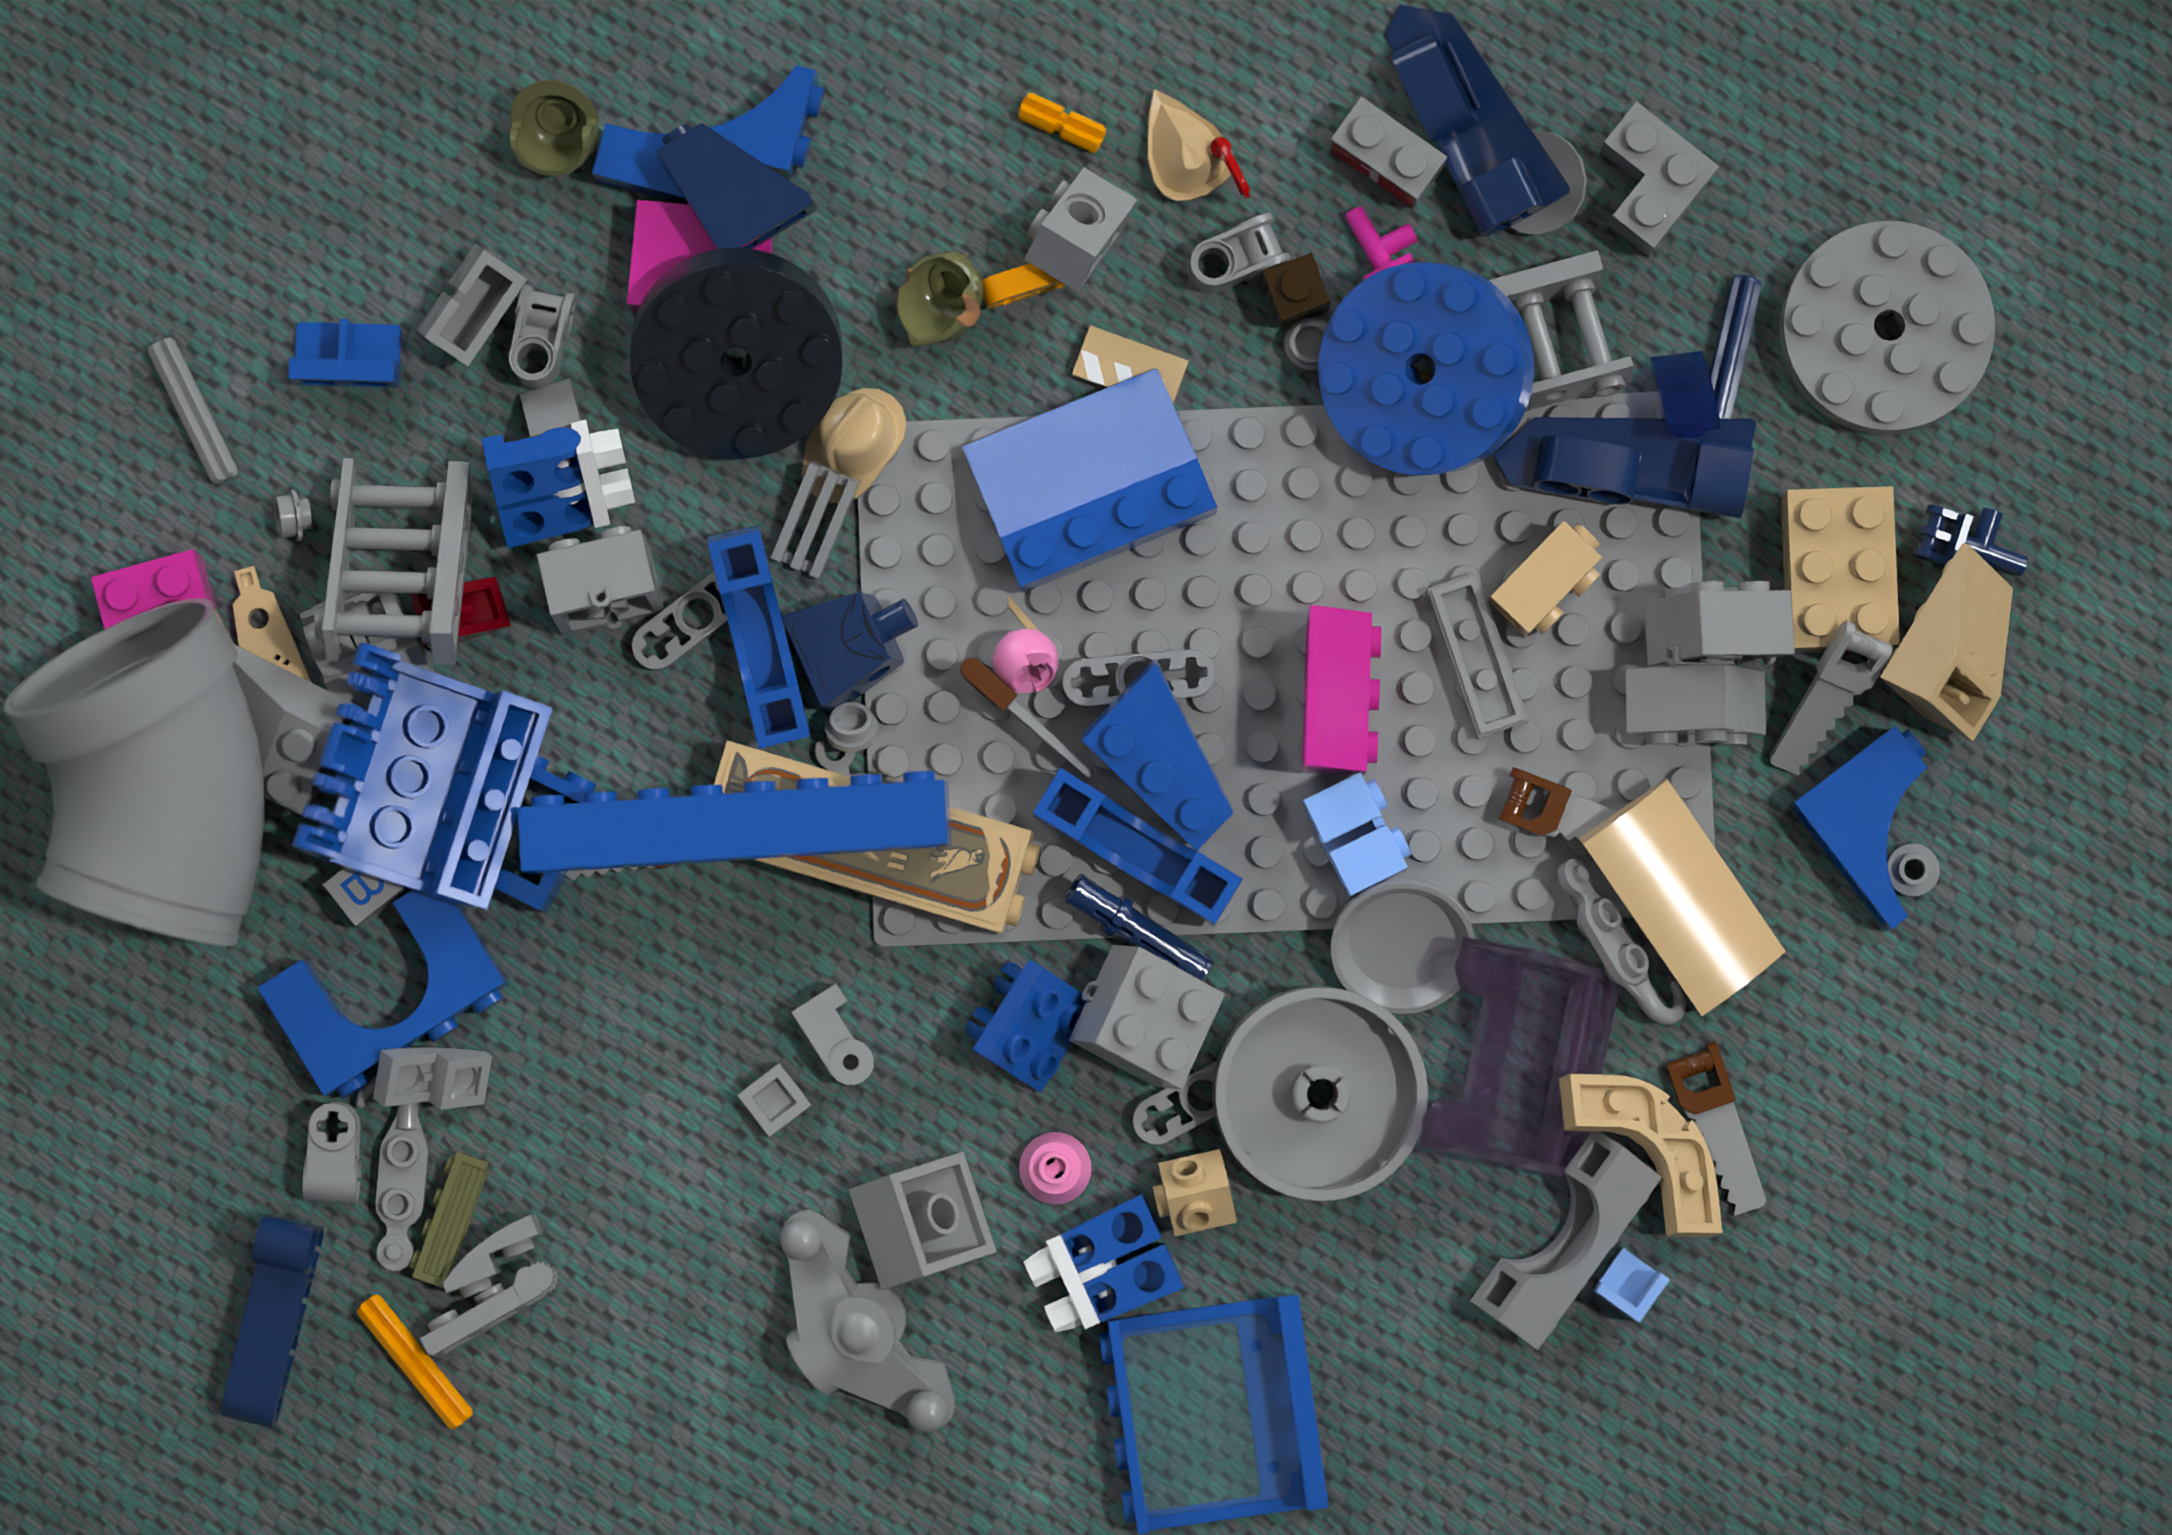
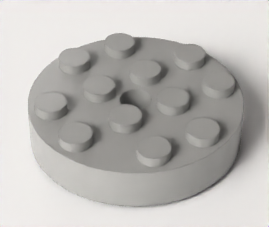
[1779,221,1995,435]
[1212,986,1428,1201]

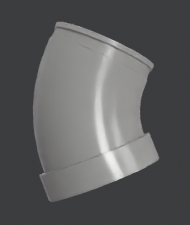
[4,598,264,946]

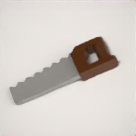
[960,658,1094,778]
[1498,767,1617,845]
[1665,1041,1766,1216]

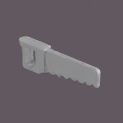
[1769,620,1892,775]

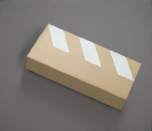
[1072,325,1189,404]

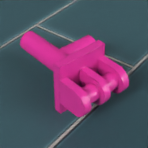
[1345,207,1418,280]

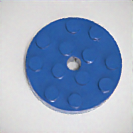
[1318,262,1534,475]

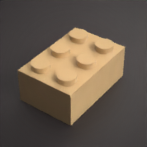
[1781,486,1900,653]

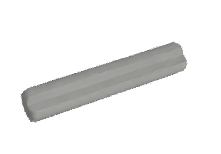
[148,337,238,484]

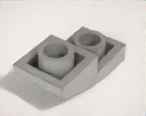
[443,1214,543,1299]

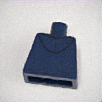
[782,592,918,710]

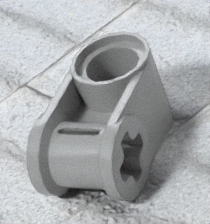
[1187,213,1292,294]
[509,284,577,390]
[303,1101,361,1204]

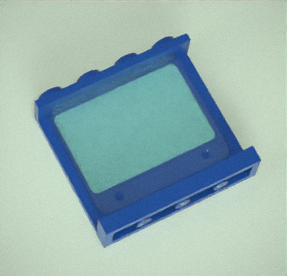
[1099,1294,1329,1534]

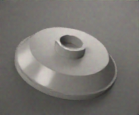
[1331,880,1476,1014]

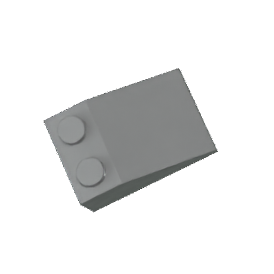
[232,644,355,816]

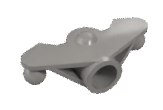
[780,1210,956,1433]

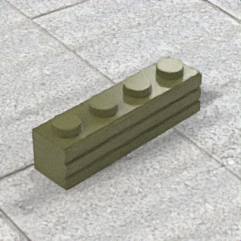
[410,1152,491,1288]

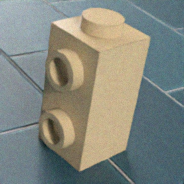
[1488,521,1602,638]

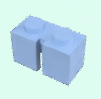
[1302,772,1412,898]

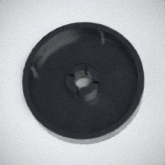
[630,248,842,459]

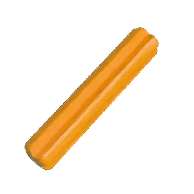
[356,1294,473,1430]

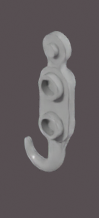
[1557,859,1686,1025]
[356,1075,429,1271]

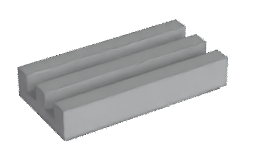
[771,460,861,579]

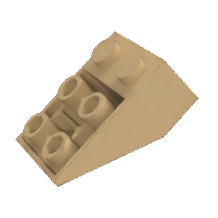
[1880,542,2013,741]

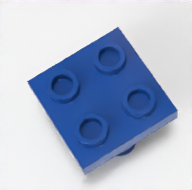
[965,959,1086,1093]

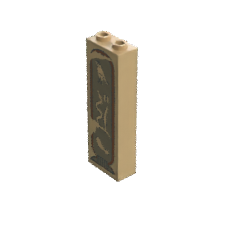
[714,741,1041,935]

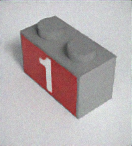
[1329,96,1447,209]

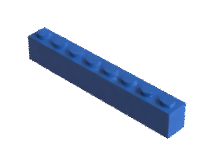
[518,771,952,874]

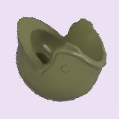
[510,80,599,176]

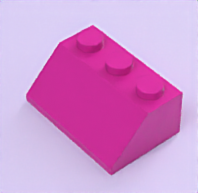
[1301,605,1382,775]

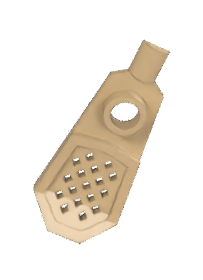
[232,566,313,683]

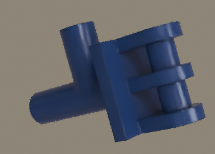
[1912,505,2028,576]

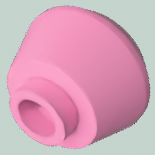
[1019,1132,1091,1204]

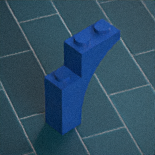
[592,65,825,204]

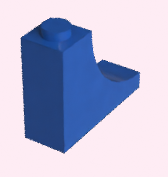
[1789,726,1928,931]

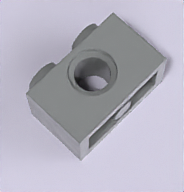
[1024,167,1138,292]

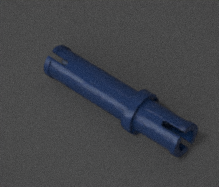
[1064,873,1213,981]

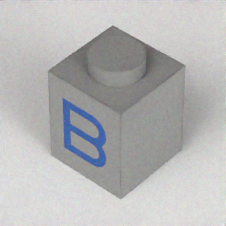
[323,868,409,928]

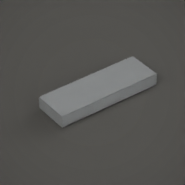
[1427,572,1529,739]

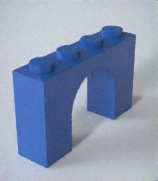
[257,891,509,1099]

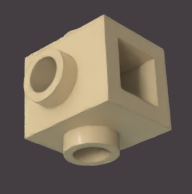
[1153,1149,1237,1236]

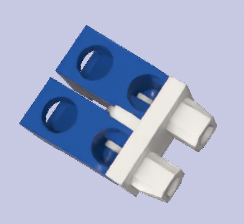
[481,420,635,548]
[1024,1194,1185,1332]

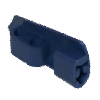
[1385,4,1571,237]
[1493,417,1756,519]

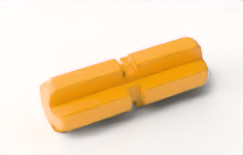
[1018,93,1106,153]

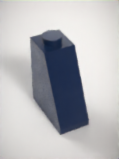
[656,123,816,249]

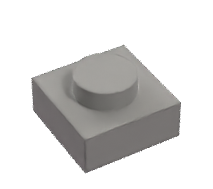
[737,1063,812,1137]

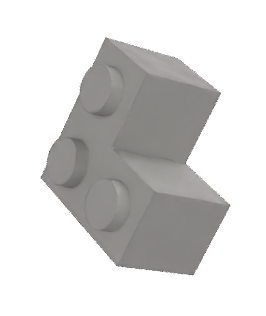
[1599,101,1719,257]
[1626,664,1766,746]

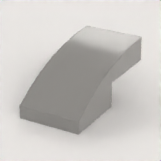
[373,1047,492,1110]

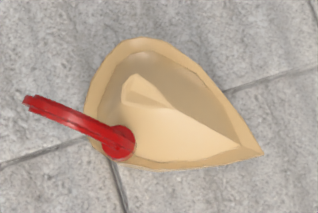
[1148,89,1250,202]

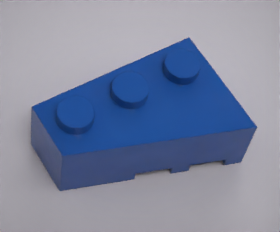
[1081,659,1234,850]

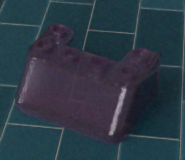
[1419,937,1618,1178]

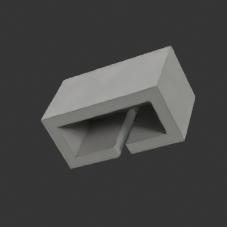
[417,243,527,366]

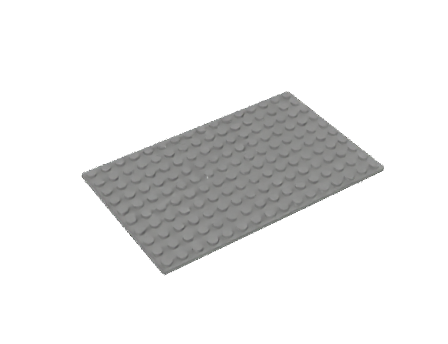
[858,391,1715,947]

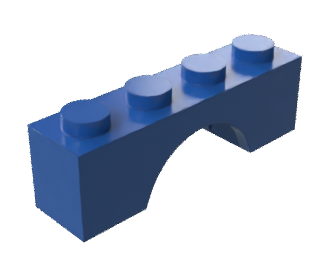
[708,525,810,749]
[1033,768,1243,927]

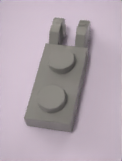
[420,1261,560,1358]

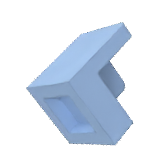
[1591,1247,1670,1323]

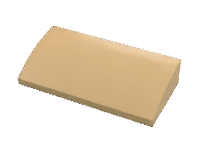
[1579,778,1786,1016]

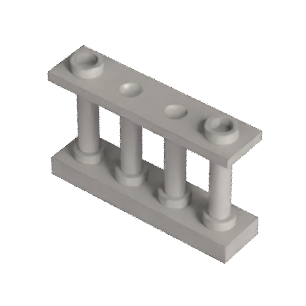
[1424,250,1634,412]
[314,458,473,665]

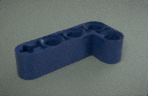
[221,1214,324,1429]

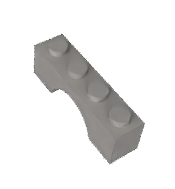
[1470,1131,1662,1350]

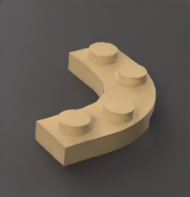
[1559,1074,1723,1237]

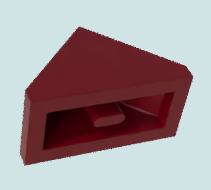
[410,576,512,649]

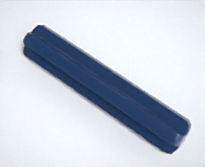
[1699,274,1762,418]

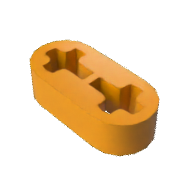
[982,263,1067,309]

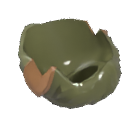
[896,250,983,347]

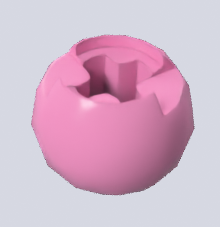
[992,629,1059,694]

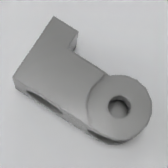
[792,983,875,1085]

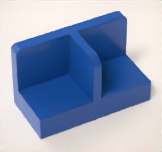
[288,319,402,388]

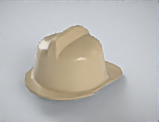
[802,388,907,503]

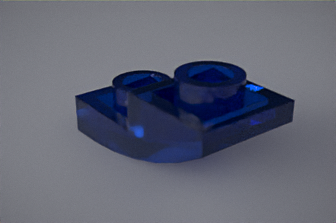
[1650,351,1721,438]

